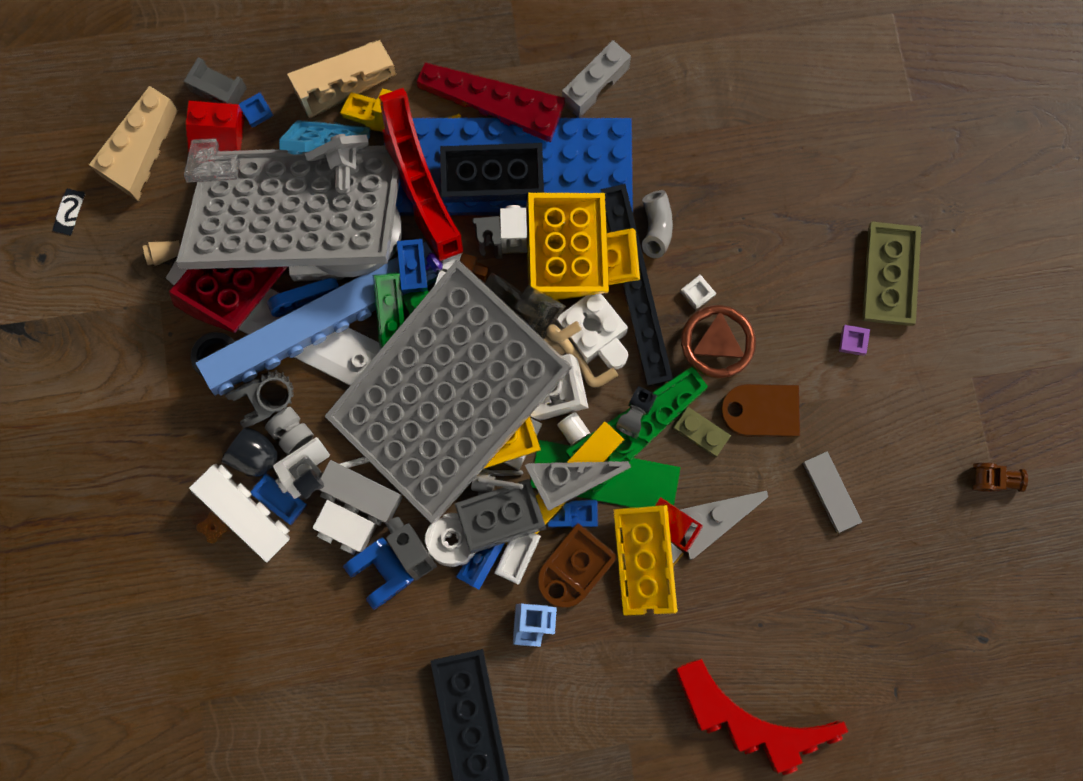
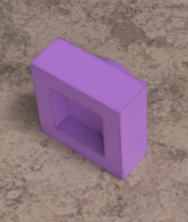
[839,325,870,356]

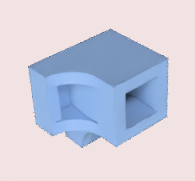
[513,604,557,647]

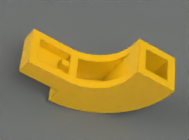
[340,88,392,132]

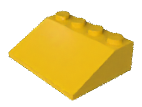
[526,193,609,300]

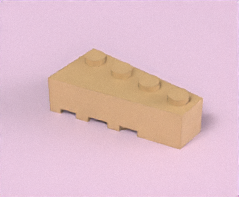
[287,40,396,119]
[89,86,177,201]

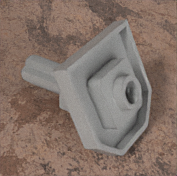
[305,134,369,194]

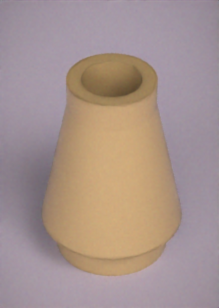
[143,240,180,266]

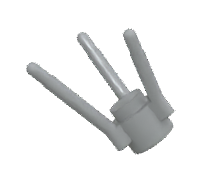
[471,469,523,496]

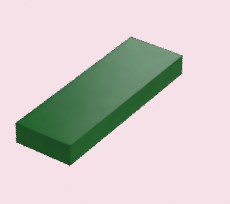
[372,272,404,350]

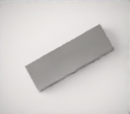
[803,451,862,533]

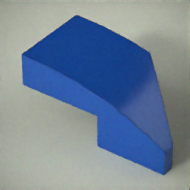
[548,500,598,528]

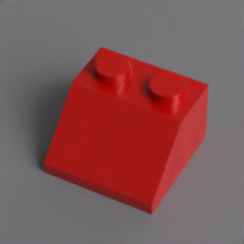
[186,101,245,160]

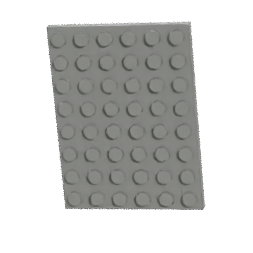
[176,146,400,269]
[325,260,572,523]

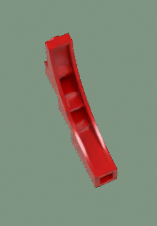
[379,88,463,261]
[674,658,848,775]

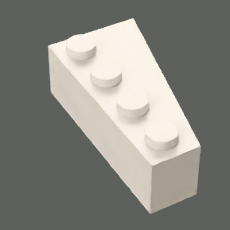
[189,464,290,563]

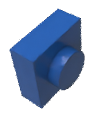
[239,93,274,128]

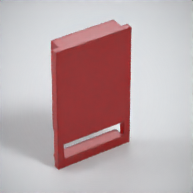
[655,497,703,552]

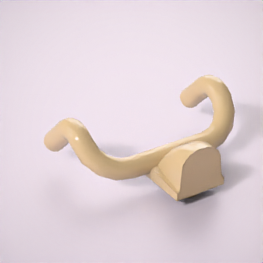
[542,321,618,388]

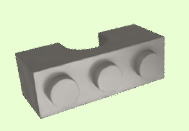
[562,41,631,118]

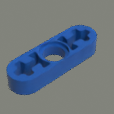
[267,278,340,317]

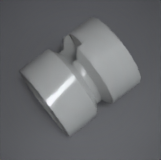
[265,407,314,455]

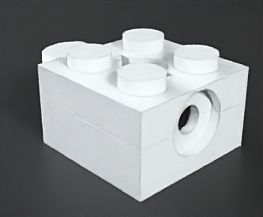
[555,294,628,370]
[531,354,588,421]

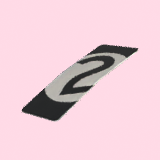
[53,189,85,235]

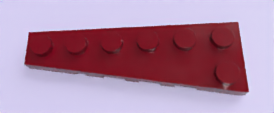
[417,62,565,142]

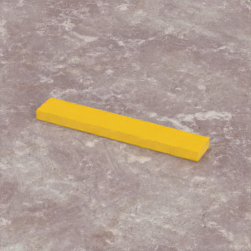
[505,421,625,545]

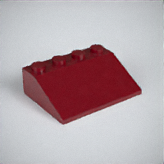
[169,266,288,333]

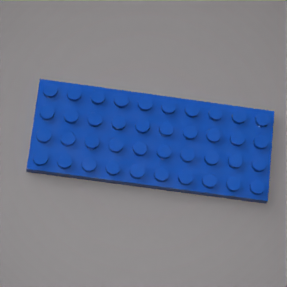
[396,118,633,215]

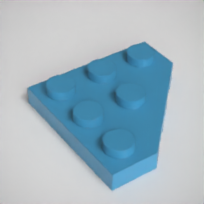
[279,120,370,155]

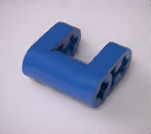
[343,537,414,610]

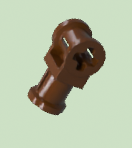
[972,463,1028,492]

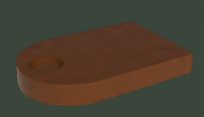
[721,384,800,437]
[538,523,618,607]

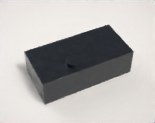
[440,143,544,203]

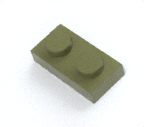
[673,407,731,458]

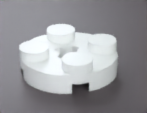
[425,513,475,567]

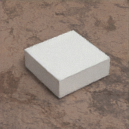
[680,275,716,311]

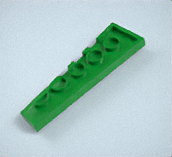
[566,367,708,494]

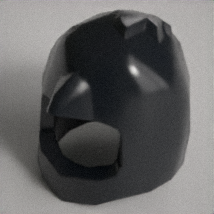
[221,427,277,477]

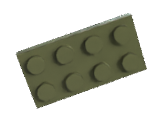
[862,222,921,326]

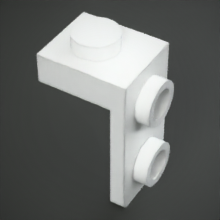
[273,437,330,499]

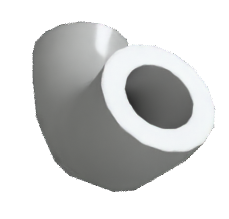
[642,190,673,258]

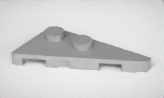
[525,461,631,511]
[680,491,768,560]

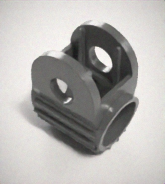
[225,370,294,428]

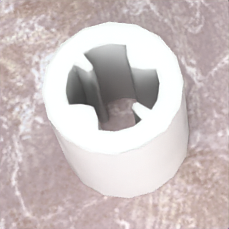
[557,412,591,446]

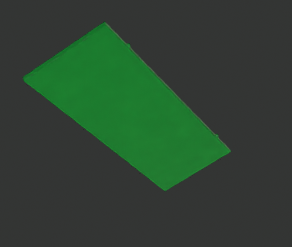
[531,440,681,508]

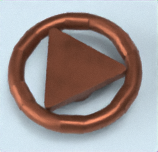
[681,305,756,378]

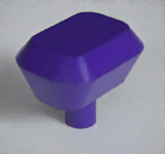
[425,253,443,271]

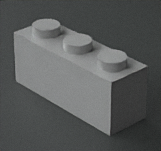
[319,460,403,526]

